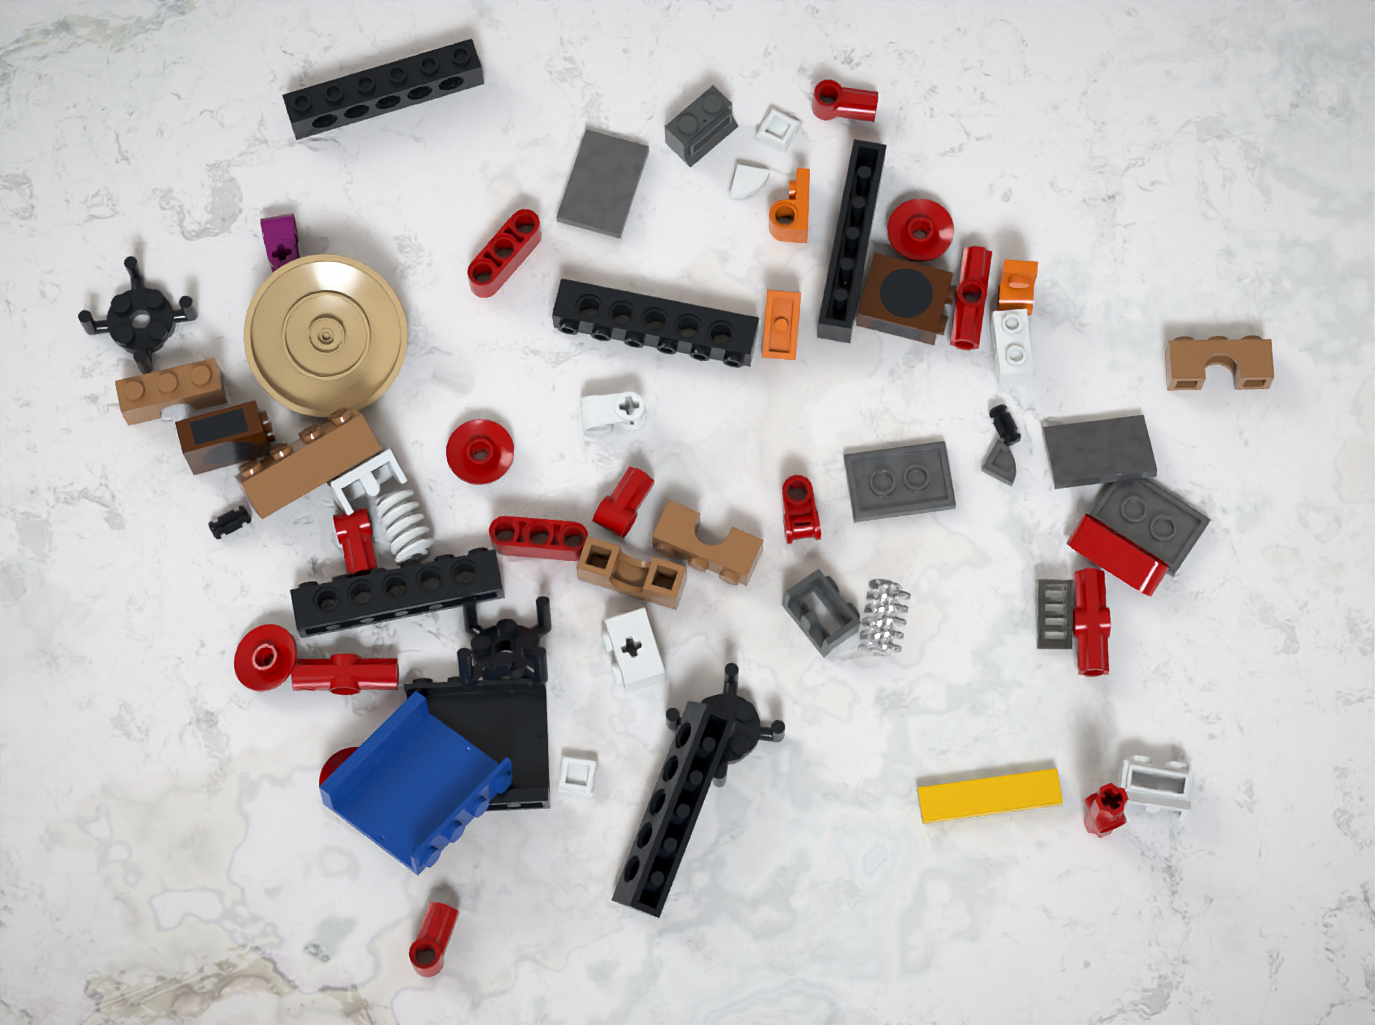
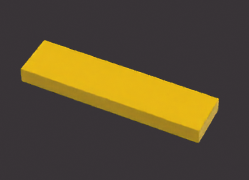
[917,768,1063,824]

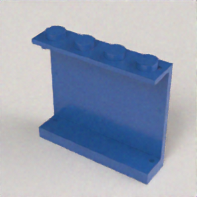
[319,691,513,876]

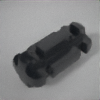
[989,404,1021,446]
[208,505,251,539]

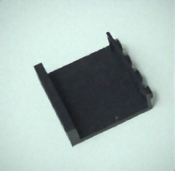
[404,676,550,812]

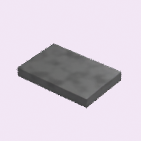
[557,129,649,239]
[1042,415,1157,489]
[843,441,956,523]
[1089,478,1211,577]

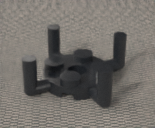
[78,256,198,374]
[457,596,552,685]
[666,663,785,787]

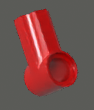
[811,80,878,122]
[592,466,655,539]
[333,507,378,577]
[409,901,460,977]

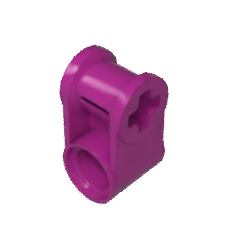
[260,213,300,273]

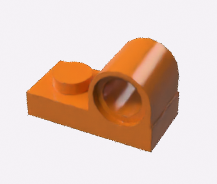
[769,168,810,243]
[997,259,1038,316]
[762,289,801,360]

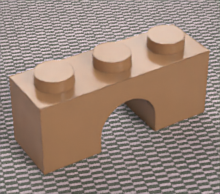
[1165,335,1274,391]
[115,358,228,426]
[652,500,764,586]
[576,536,687,610]

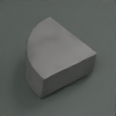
[982,439,1016,487]

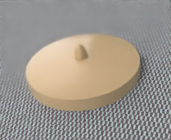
[244,254,408,417]

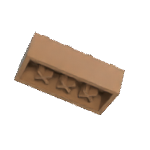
[234,407,382,519]

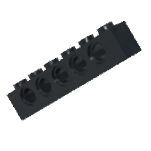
[282,39,484,140]
[552,278,759,368]
[290,547,505,638]
[611,701,736,918]

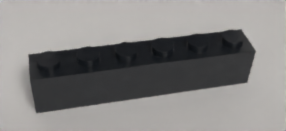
[817,139,887,343]

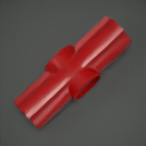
[950,246,992,351]
[1072,568,1111,677]
[291,653,399,695]
[1084,783,1129,838]

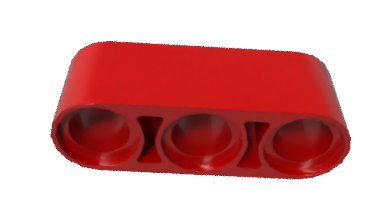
[467,209,542,298]
[1066,513,1170,597]
[489,516,588,561]

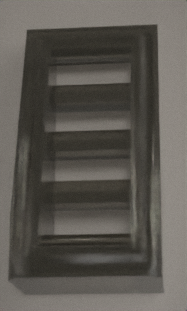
[1035,579,1073,650]

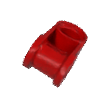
[781,475,821,544]

